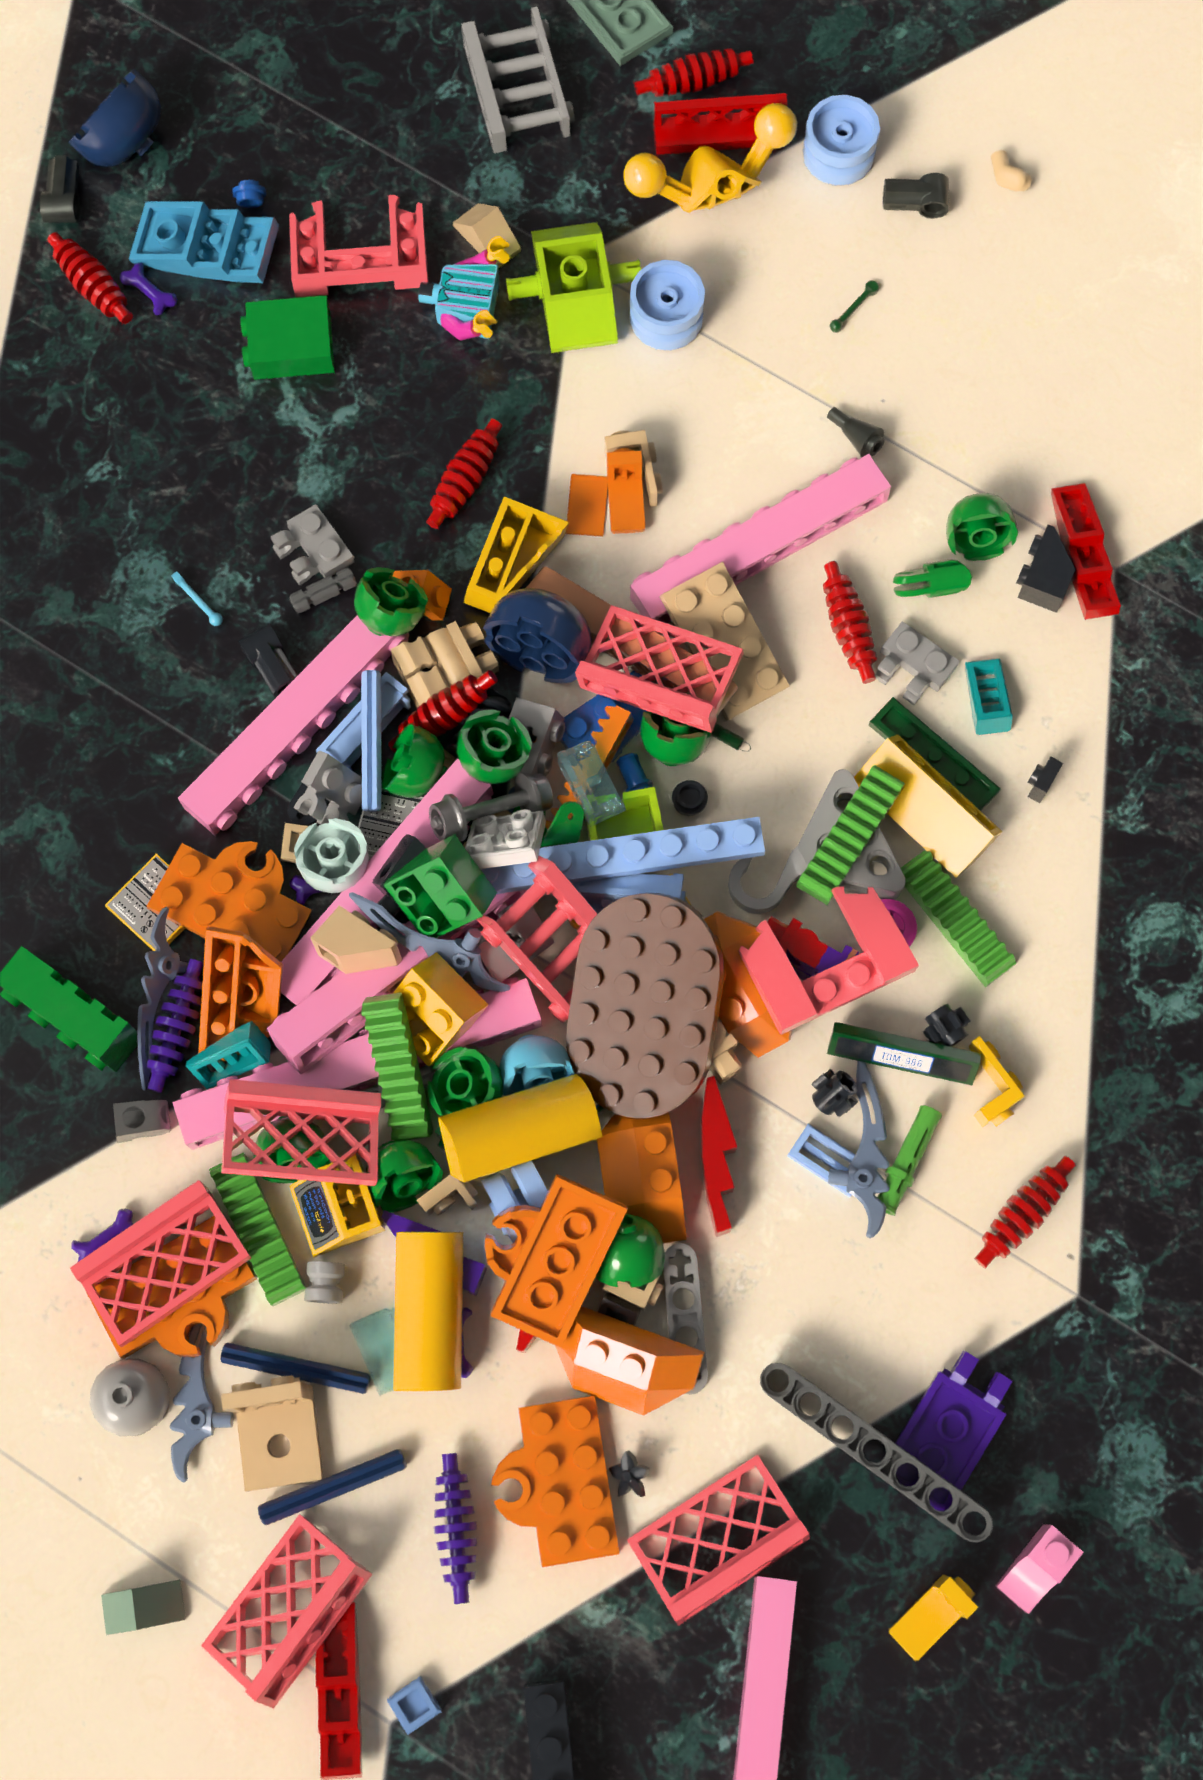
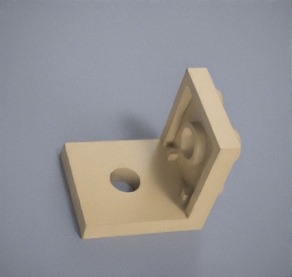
[221,1376,324,1492]

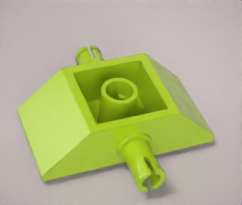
[506,222,641,353]

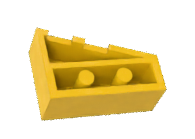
[463,496,569,613]

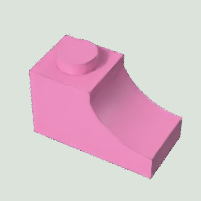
[995,1524,1083,1614]

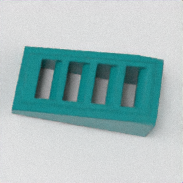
[965,659,1013,735]
[186,1021,271,1089]

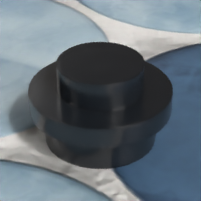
[672,780,708,816]

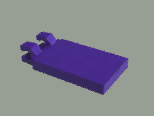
[895,1351,1012,1510]

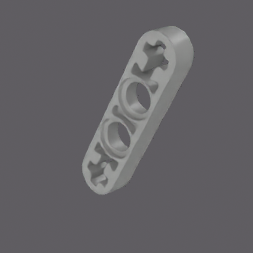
[663,1243,708,1395]

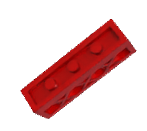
[654,93,787,155]

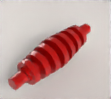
[634,48,753,97]
[47,232,133,324]
[426,419,502,529]
[823,561,877,684]
[388,670,498,753]
[974,1156,1076,1269]

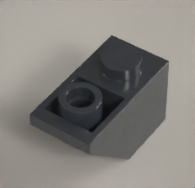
[1016,524,1075,613]

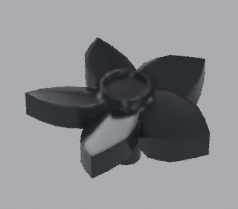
[608,1450,650,1497]

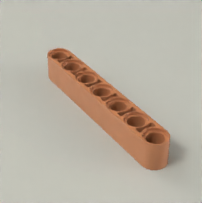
[526,566,738,718]

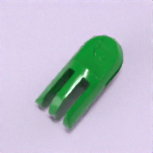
[893,559,972,598]

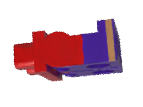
[767,916,859,980]

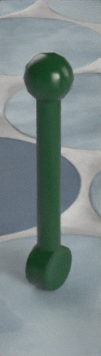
[829,280,879,333]

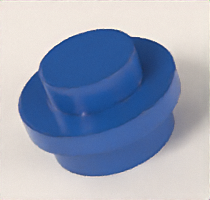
[232,180,266,208]

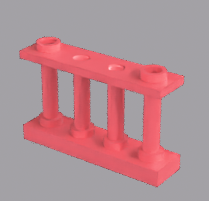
[476,856,597,1023]

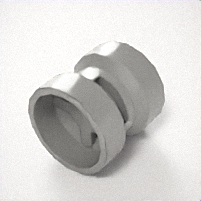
[304,1261,345,1304]

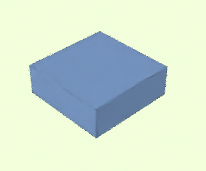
[387,1676,442,1735]

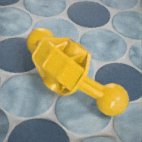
[623,103,797,213]

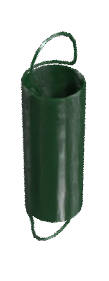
[711,723,751,752]

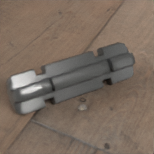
[289,568,356,613]

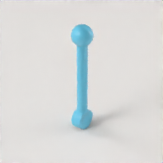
[171,571,223,626]

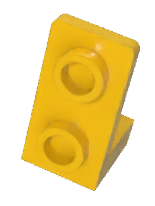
[968,1036,1025,1127]
[889,1575,978,1661]

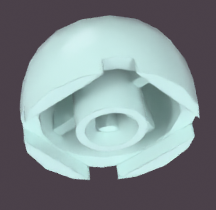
[294,818,369,893]

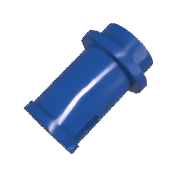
[616,753,653,792]

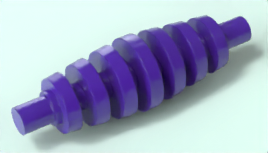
[147,959,204,1093]
[434,1453,477,1605]

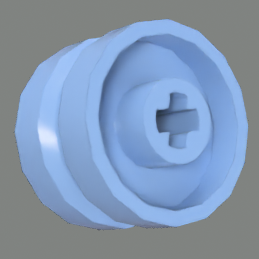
[803,95,880,185]
[630,260,705,351]
[481,1160,548,1243]

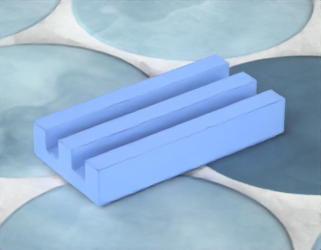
[787,1124,855,1198]

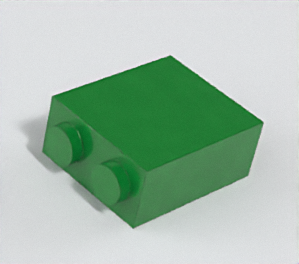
[240,295,335,380]

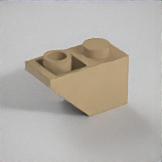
[310,905,402,974]

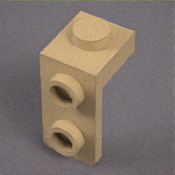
[604,430,663,507]

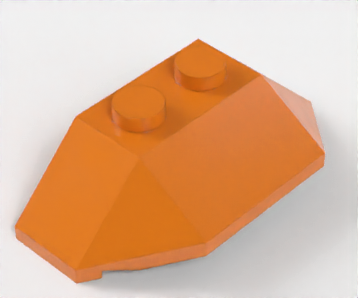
[703,911,792,1058]
[198,926,283,1061]
[597,1112,687,1244]
[555,1306,705,1415]

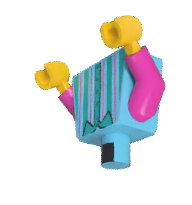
[419,236,510,340]

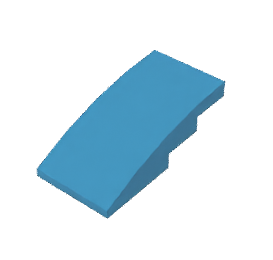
[129,202,279,283]

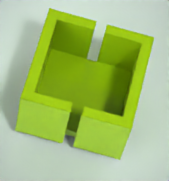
[583,787,664,841]

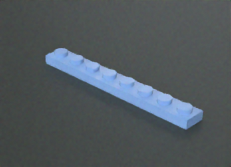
[481,817,765,894]

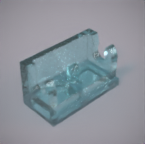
[557,741,626,827]

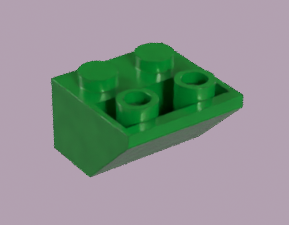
[383,834,497,938]

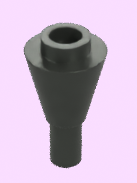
[827,407,884,457]

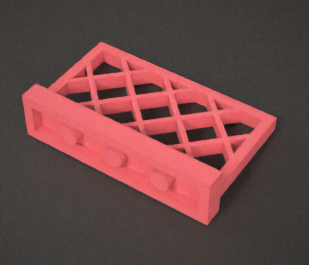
[575,605,744,733]
[222,1079,381,1186]
[70,1180,251,1347]
[627,1455,810,1626]
[201,1514,373,1709]

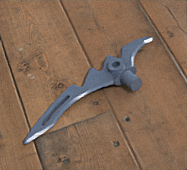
[349,892,511,992]
[137,907,188,1091]
[828,1061,890,1238]
[170,1324,234,1482]

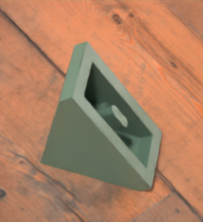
[101,1580,185,1635]

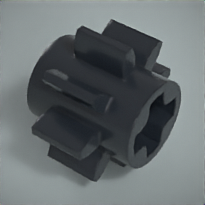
[923,1004,971,1047]
[811,1069,858,1117]

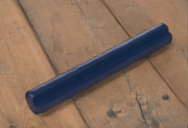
[220,1343,371,1394]
[258,1449,407,1525]

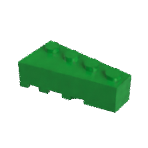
[0,946,138,1072]

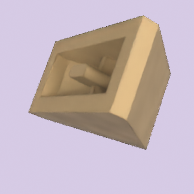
[453,203,521,268]

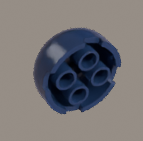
[68,68,161,167]
[483,588,592,683]

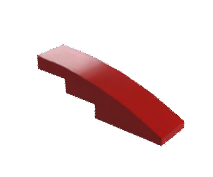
[1051,483,1121,620]
[701,1076,737,1237]
[316,1602,363,1780]

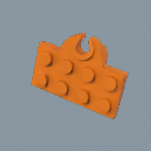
[147,841,312,962]
[484,1174,628,1348]
[86,1216,257,1359]
[491,1395,620,1567]

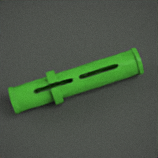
[877,1105,942,1216]

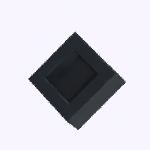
[1027,756,1063,803]
[598,1292,642,1326]

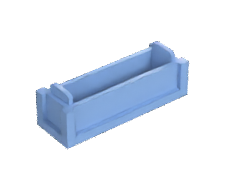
[316,672,411,770]
[572,873,686,914]

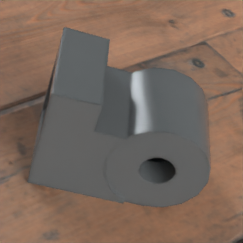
[113,1100,171,1143]

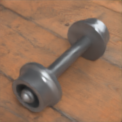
[429,772,553,842]

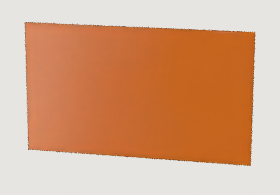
[565,474,608,537]

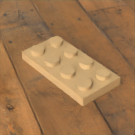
[659,562,790,721]

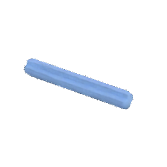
[361,670,381,812]

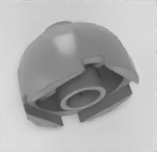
[90,1359,170,1436]

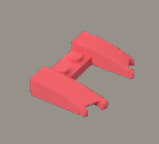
[290,195,428,298]
[738,886,919,1035]

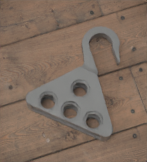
[728,769,905,914]

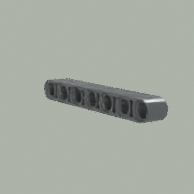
[760,1363,992,1542]

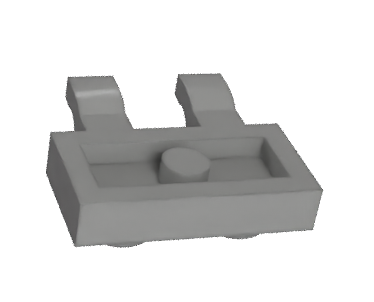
[271,504,354,586]
[875,621,960,705]
[294,751,362,825]

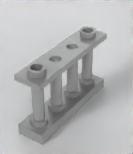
[461,7,574,153]

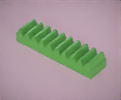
[796,765,905,906]
[900,850,1016,988]
[361,992,434,1141]
[209,1153,307,1306]

